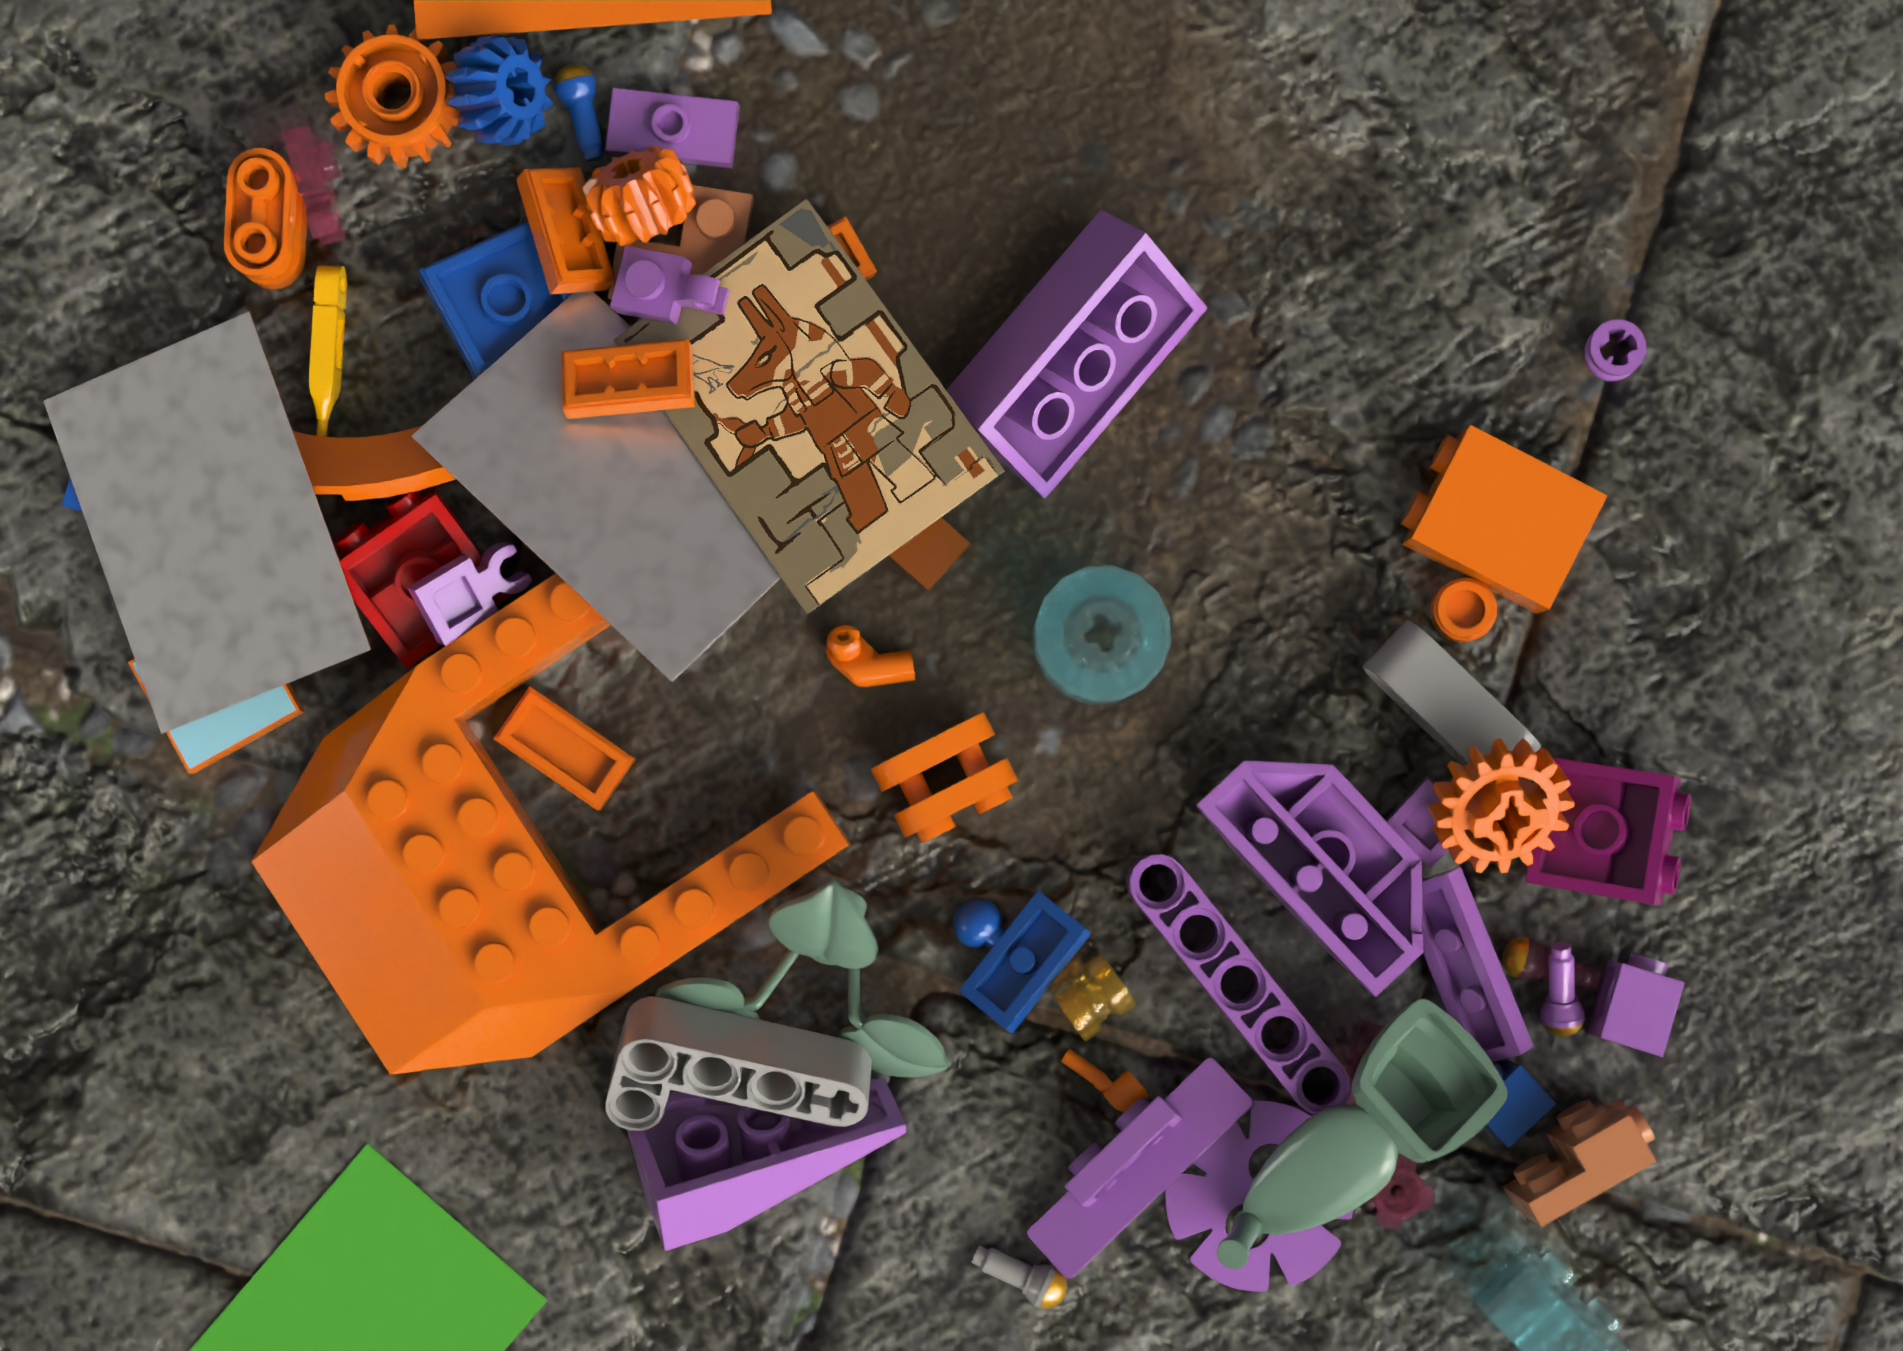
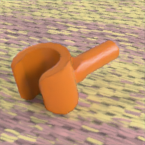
[1061,1049,1149,1112]

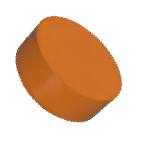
[1430,578,1497,642]

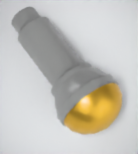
[971,1245,1067,1309]

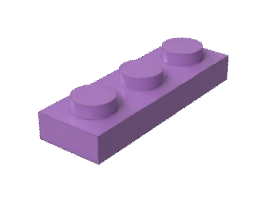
[1422,867,1534,1062]

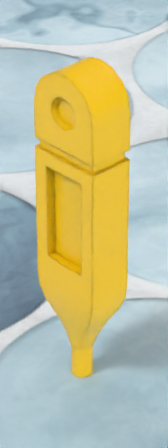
[309,265,347,437]

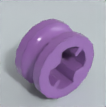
[1584,320,1647,381]

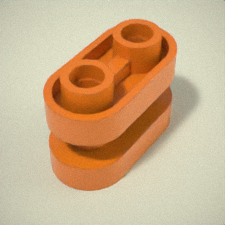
[224,148,308,289]
[870,712,1018,843]

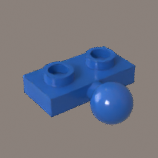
[952,890,1092,1033]

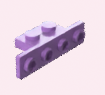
[1027,1058,1253,1278]

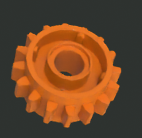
[325,25,460,168]

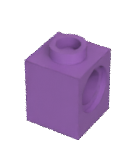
[1586,953,1685,1057]

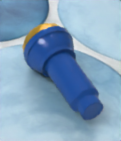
[553,64,604,162]

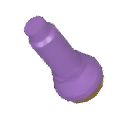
[1540,942,1585,1037]

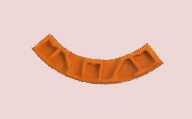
[293,425,456,501]

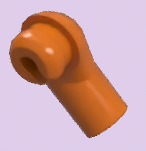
[825,625,915,687]

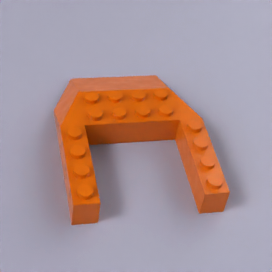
[251,573,851,1075]

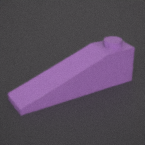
[627,1079,907,1251]

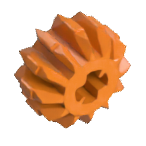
[582,146,696,246]

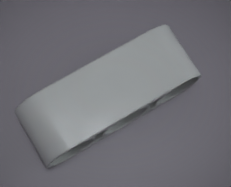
[1363,620,1541,766]

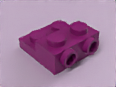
[1525,757,1691,906]

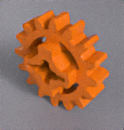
[1428,738,1574,873]

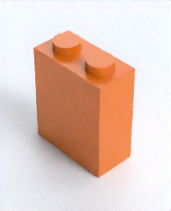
[1401,425,1608,614]

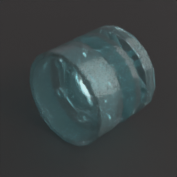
[1032,566,1171,706]

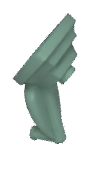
[1216,999,1508,1269]

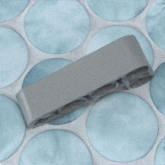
[606,997,872,1131]

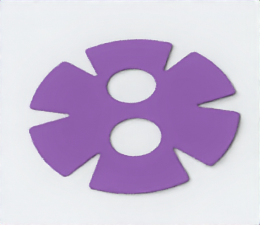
[1165,1101,1353,1292]

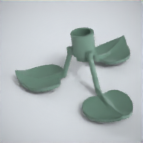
[655,879,952,1078]

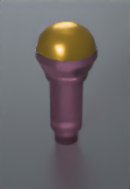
[1502,936,1600,989]

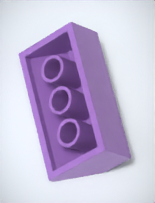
[946,209,1208,499]

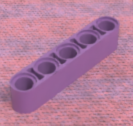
[1126,854,1351,1114]

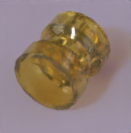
[1048,953,1137,1042]

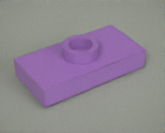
[605,88,739,168]

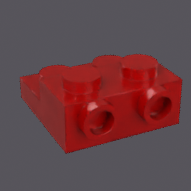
[332,486,511,669]

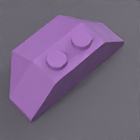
[1196,761,1423,997]

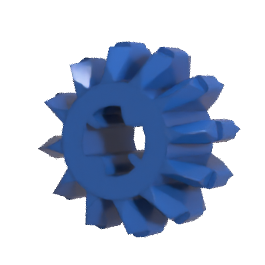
[444,35,554,146]

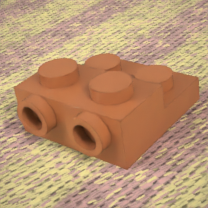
[1502,1098,1657,1227]

